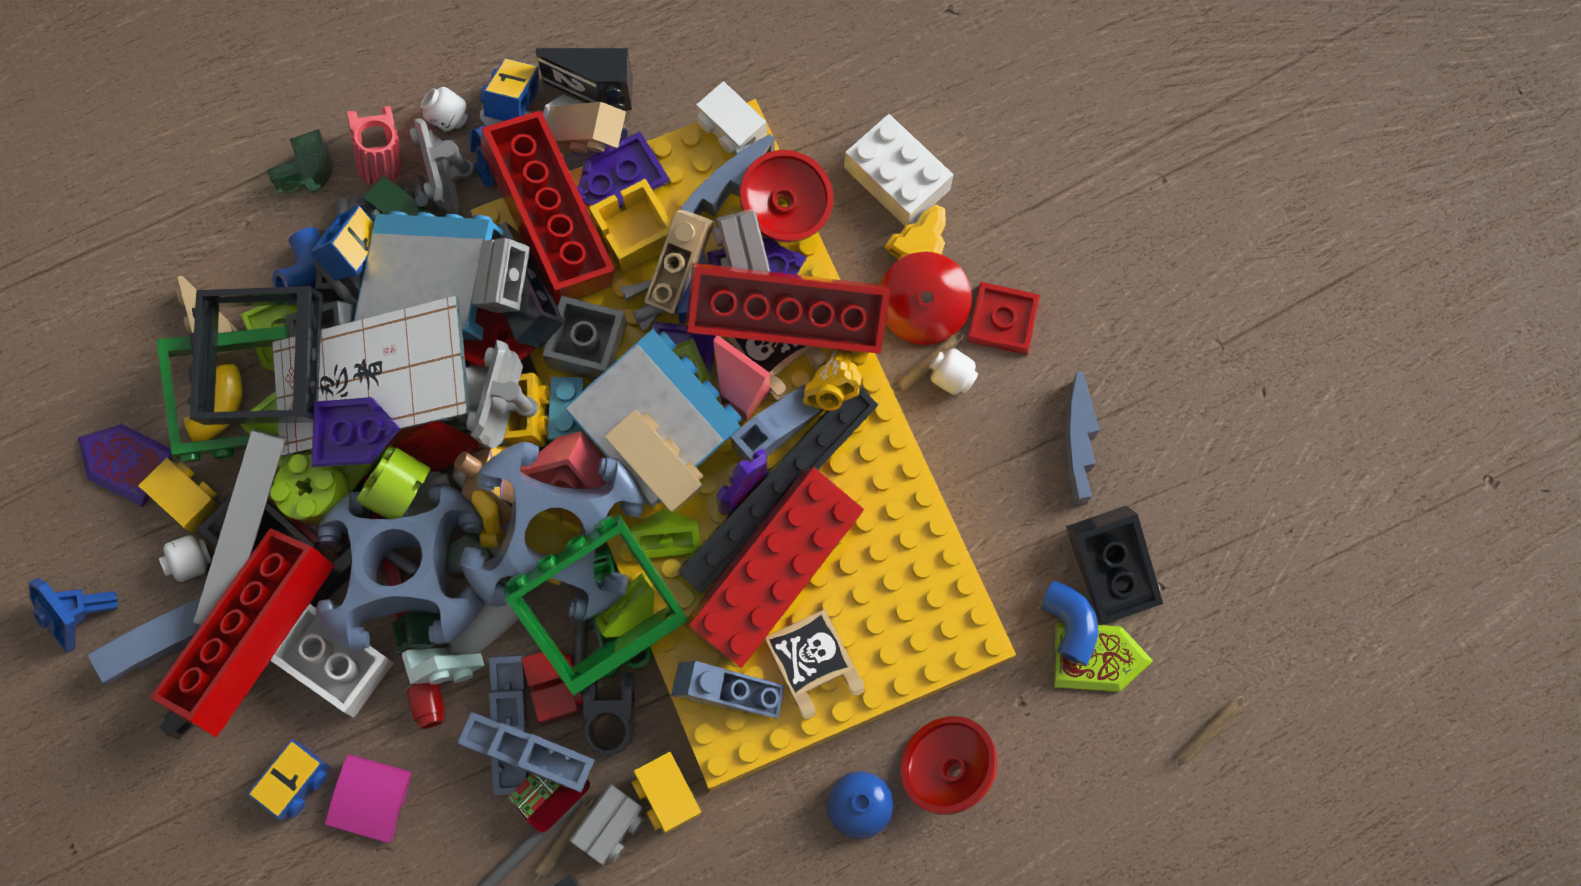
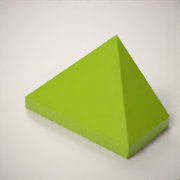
[631,508,700,559]
[595,573,654,638]

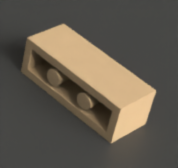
[547,102,626,154]
[605,409,704,513]

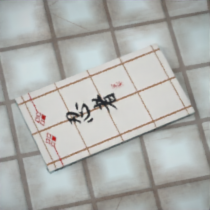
[273,296,470,457]

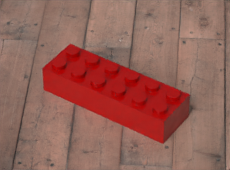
[481,110,615,306]
[685,263,890,354]
[682,467,865,668]
[150,528,335,738]

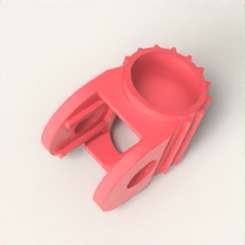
[347,106,402,186]

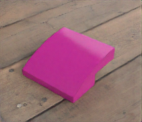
[325,754,412,843]

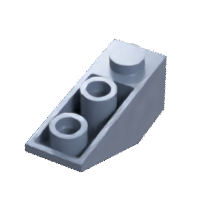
[730,385,825,463]
[671,661,785,719]

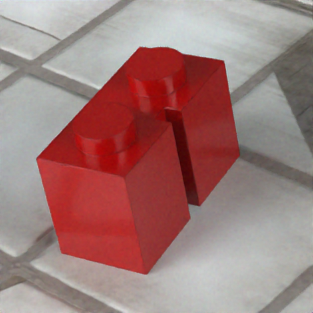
[521,647,583,726]

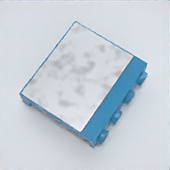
[353,211,503,341]
[564,329,742,508]

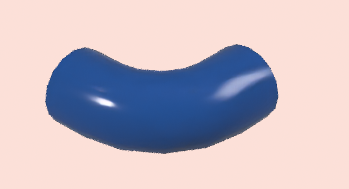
[272,227,320,289]
[1042,581,1099,666]

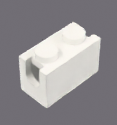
[696,81,767,155]

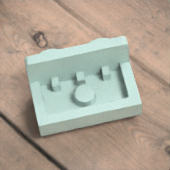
[402,648,485,684]

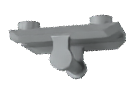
[410,118,476,214]
[467,340,538,449]

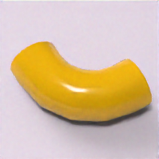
[184,364,243,442]

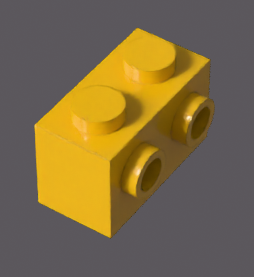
[503,373,550,447]
[138,458,220,534]
[631,752,701,835]

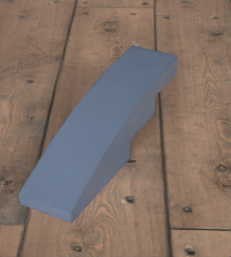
[680,134,775,217]
[1065,371,1100,507]
[87,598,201,685]
[489,654,528,795]
[457,712,595,793]

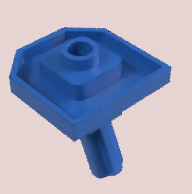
[28,578,118,653]

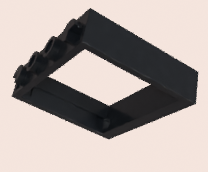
[187,286,322,425]

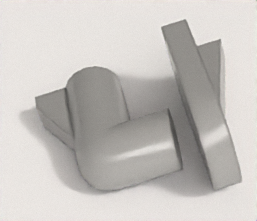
[620,279,665,331]

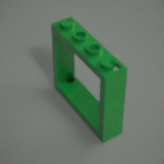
[156,326,289,462]
[504,514,688,696]

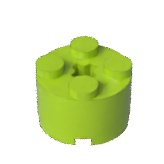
[356,445,431,519]
[270,454,350,526]

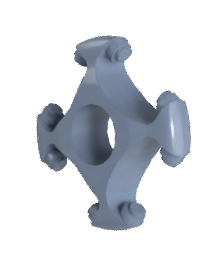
[460,441,646,621]
[315,483,484,652]

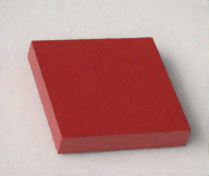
[966,281,1040,355]
[385,420,479,472]

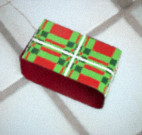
[509,774,590,833]

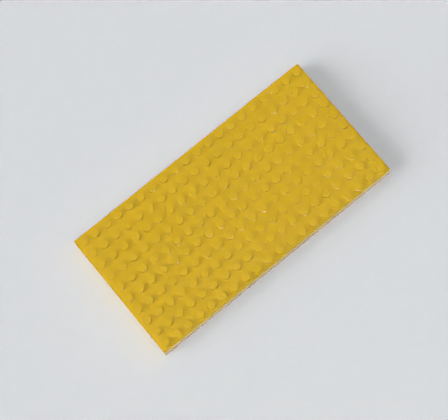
[470,99,1016,792]

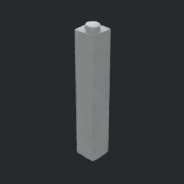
[193,429,286,626]

